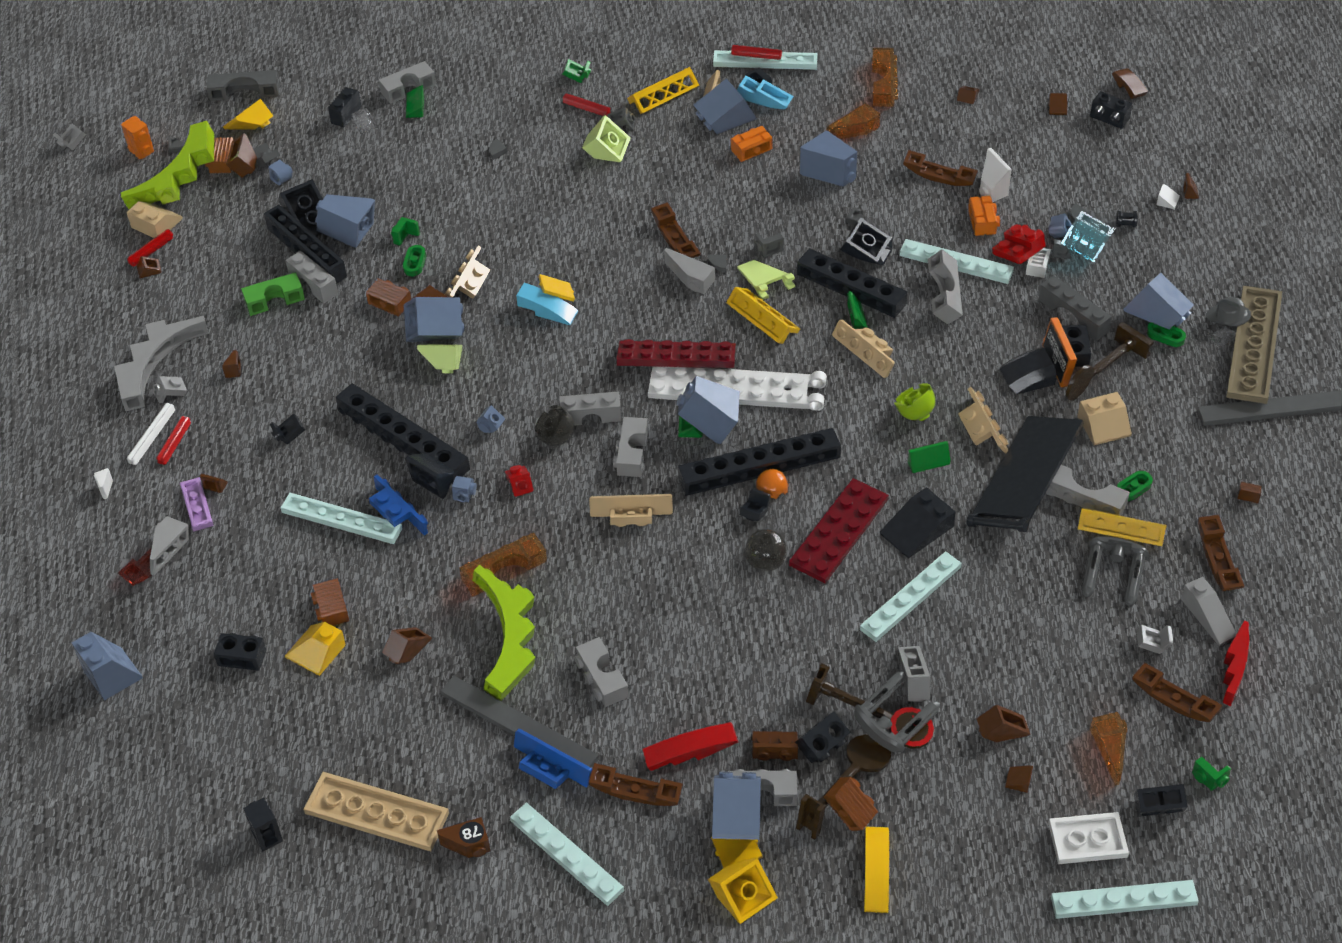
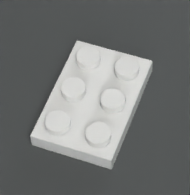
[1049,812,1129,864]

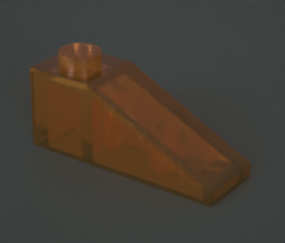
[826,103,880,139]
[1090,712,1128,786]

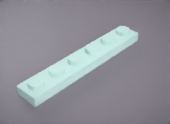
[713,50,817,70]
[900,239,1014,284]
[281,493,402,544]
[860,551,962,642]
[510,802,624,906]
[1051,880,1198,919]

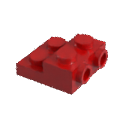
[992,224,1046,264]

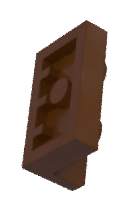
[752,731,798,761]

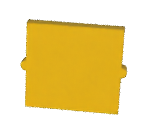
[538,274,575,302]
[711,837,763,868]

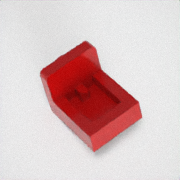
[505,465,534,497]

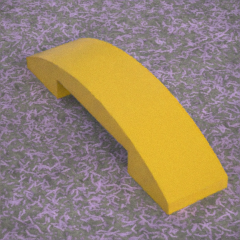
[864,827,889,913]

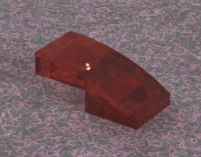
[118,549,152,586]

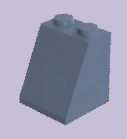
[693,78,757,134]
[800,130,857,186]
[315,194,375,248]
[1123,273,1194,329]
[404,297,464,342]
[677,376,740,444]
[72,632,143,700]
[712,772,761,840]

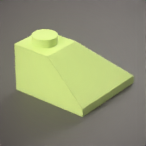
[582,115,630,162]
[417,344,462,373]

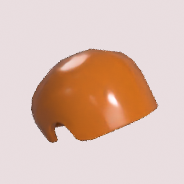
[756,469,789,499]

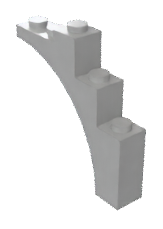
[114,316,208,412]

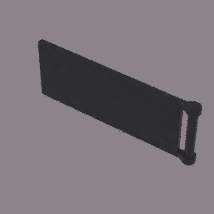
[966,416,1084,533]

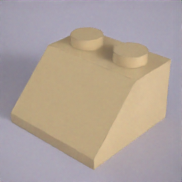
[127,201,183,238]
[1077,392,1132,446]

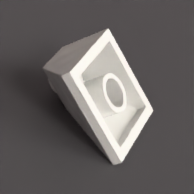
[979,148,1012,202]

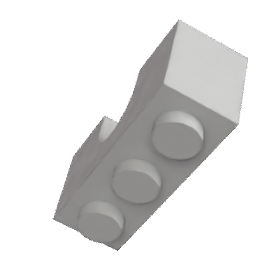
[379,61,436,104]
[285,251,338,303]
[559,391,622,426]
[613,417,648,477]
[574,637,629,707]
[728,769,797,806]

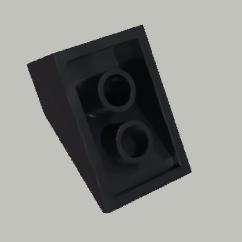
[278,179,323,236]
[880,487,956,559]

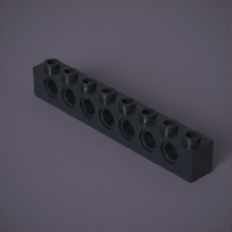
[336,383,470,484]
[678,428,841,496]

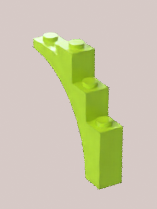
[121,121,214,209]
[472,565,535,701]

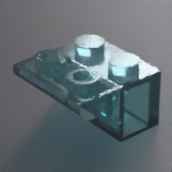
[1062,211,1115,262]

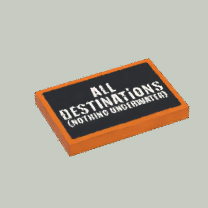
[1042,317,1077,387]

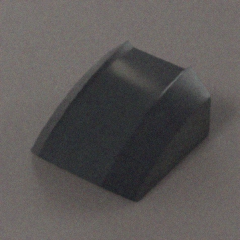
[840,218,893,265]
[1000,347,1056,394]

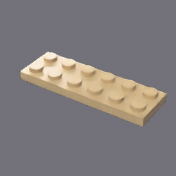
[304,772,449,852]

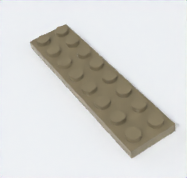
[1226,286,1282,404]

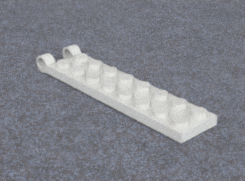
[648,367,827,411]

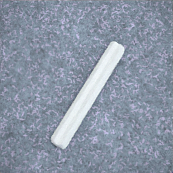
[127,403,175,465]

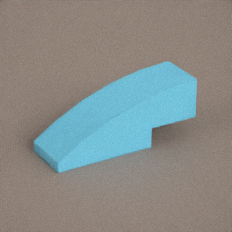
[737,76,793,109]
[516,283,578,325]

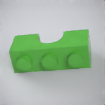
[241,272,305,316]

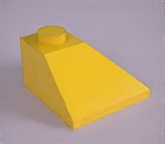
[223,99,273,130]
[285,622,346,676]
[708,857,778,924]

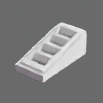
[1026,248,1051,278]

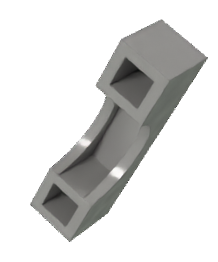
[928,249,963,324]
[1046,465,1130,516]

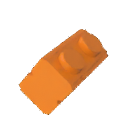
[121,116,154,159]
[731,126,773,162]
[968,196,1000,236]

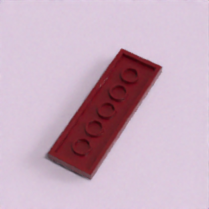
[617,339,736,368]
[789,478,889,584]

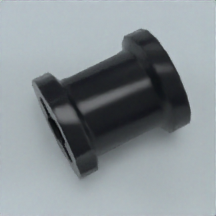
[1116,211,1138,227]

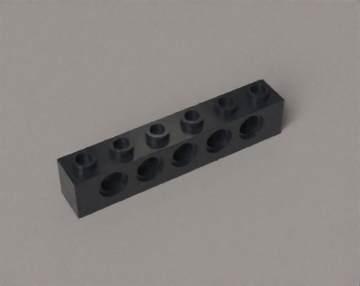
[264,204,347,284]
[797,248,908,318]

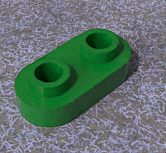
[403,245,426,277]
[1147,322,1186,347]
[1117,471,1153,502]

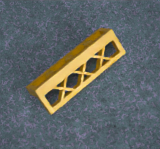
[627,67,699,114]
[726,287,800,344]
[1078,508,1166,546]

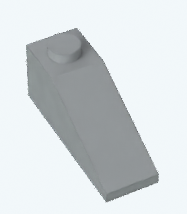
[664,248,715,294]
[150,516,189,576]
[1181,577,1236,646]
[898,646,930,702]

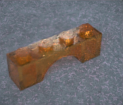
[872,48,898,107]
[459,532,547,597]

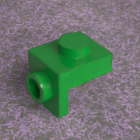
[562,59,591,83]
[391,217,420,246]
[1192,756,1231,791]

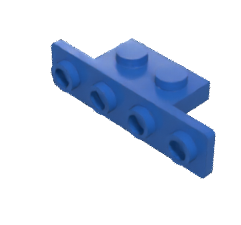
[369,475,428,536]
[513,729,592,789]

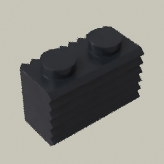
[328,87,362,128]

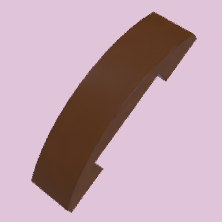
[903,150,978,186]
[651,202,701,258]
[1198,515,1244,591]
[1132,663,1222,722]
[589,763,683,806]

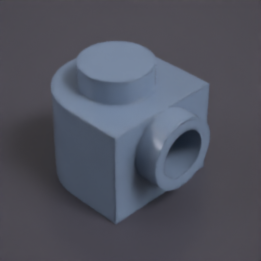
[268,160,293,185]
[1048,213,1073,239]
[477,406,505,433]
[452,476,477,502]

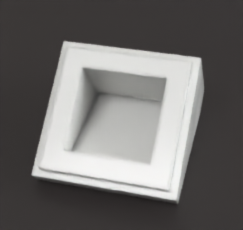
[1157,184,1180,210]
[94,468,113,499]

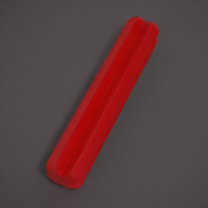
[731,45,782,60]
[562,93,610,116]
[127,229,173,267]
[156,416,191,465]

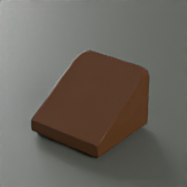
[957,85,979,104]
[1048,93,1067,115]
[1183,173,1199,199]
[137,257,162,278]
[222,350,241,378]
[200,473,228,493]
[1237,482,1262,503]
[1005,765,1033,793]

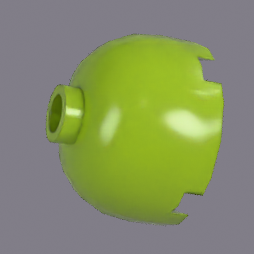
[894,383,935,421]

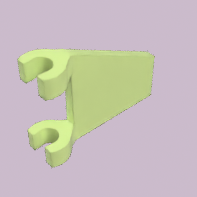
[737,260,795,300]

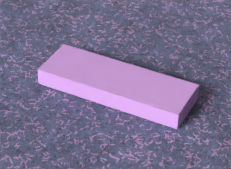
[180,477,214,532]

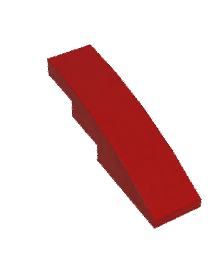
[1223,620,1249,706]
[642,722,739,771]

